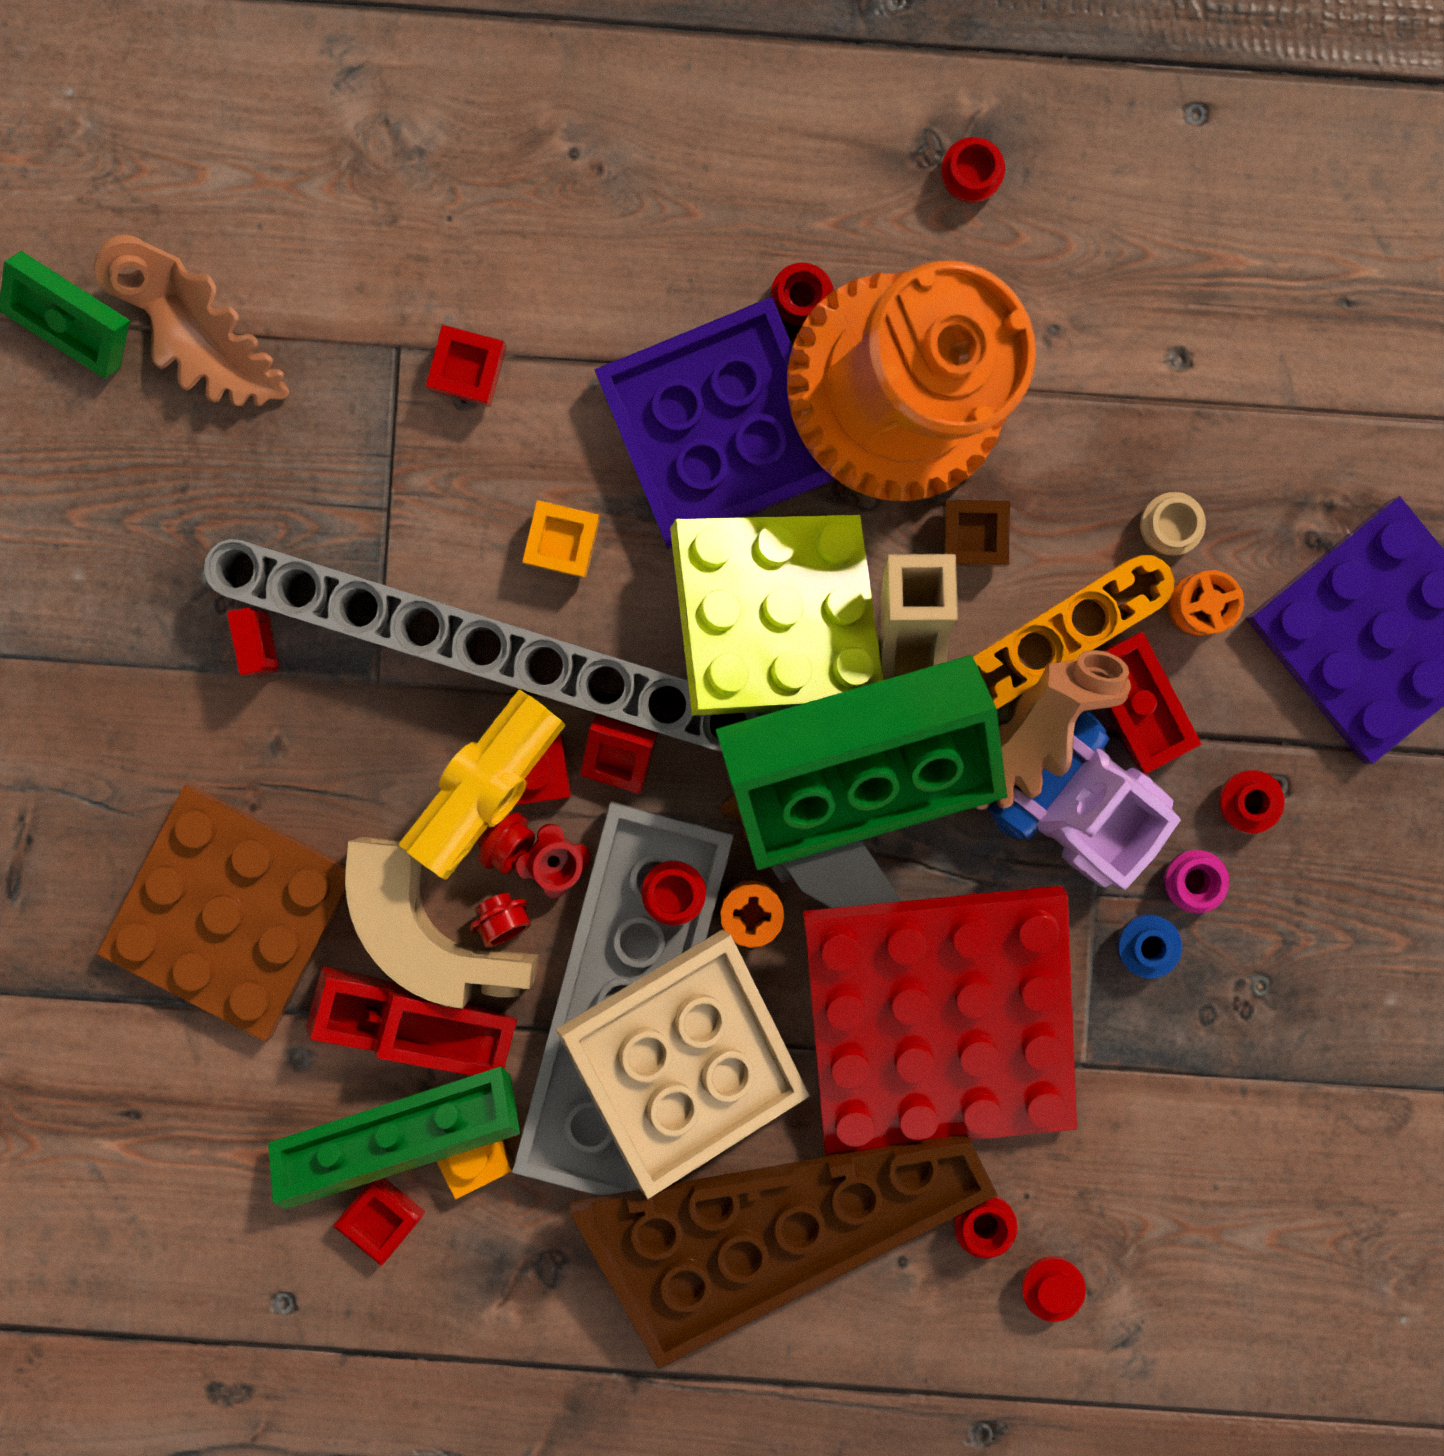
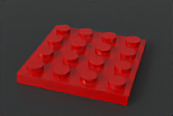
[803,886,1077,1154]

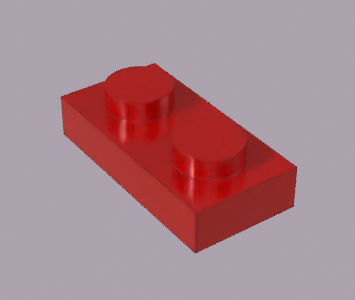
[1103,631,1202,774]

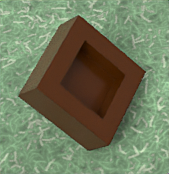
[942,500,1010,567]

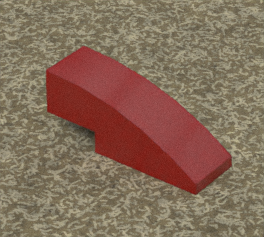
[306,966,517,1076]

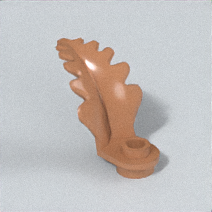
[93,235,289,407]
[975,650,1131,810]

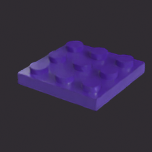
[594,297,837,550]
[1245,496,1444,764]

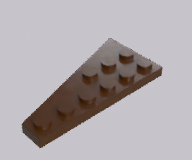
[569,1134,998,1369]

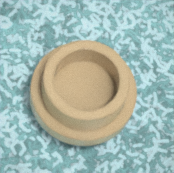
[1140,492,1206,556]

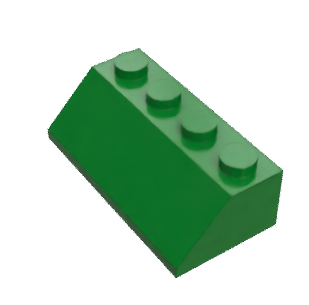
[716,655,1008,870]

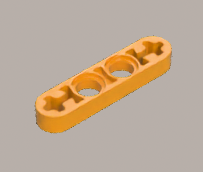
[973,555,1174,709]

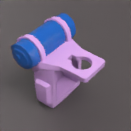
[987,712,1181,890]

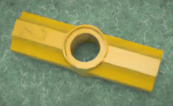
[398,689,566,880]

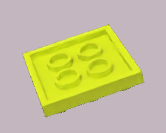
[670,515,883,716]

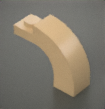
[878,554,958,680]
[345,837,539,1009]

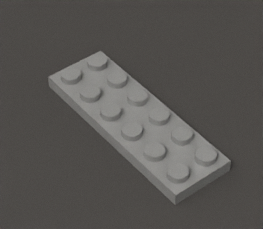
[512,802,734,1196]

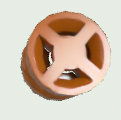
[1167,570,1244,636]
[720,879,784,948]

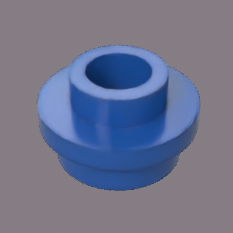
[1117,914,1182,979]

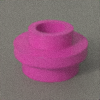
[1164,850,1229,913]

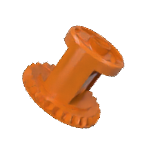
[787,261,1036,502]

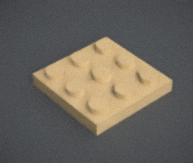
[555,930,810,1199]

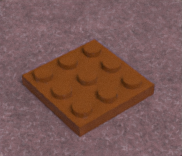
[97,784,346,1042]

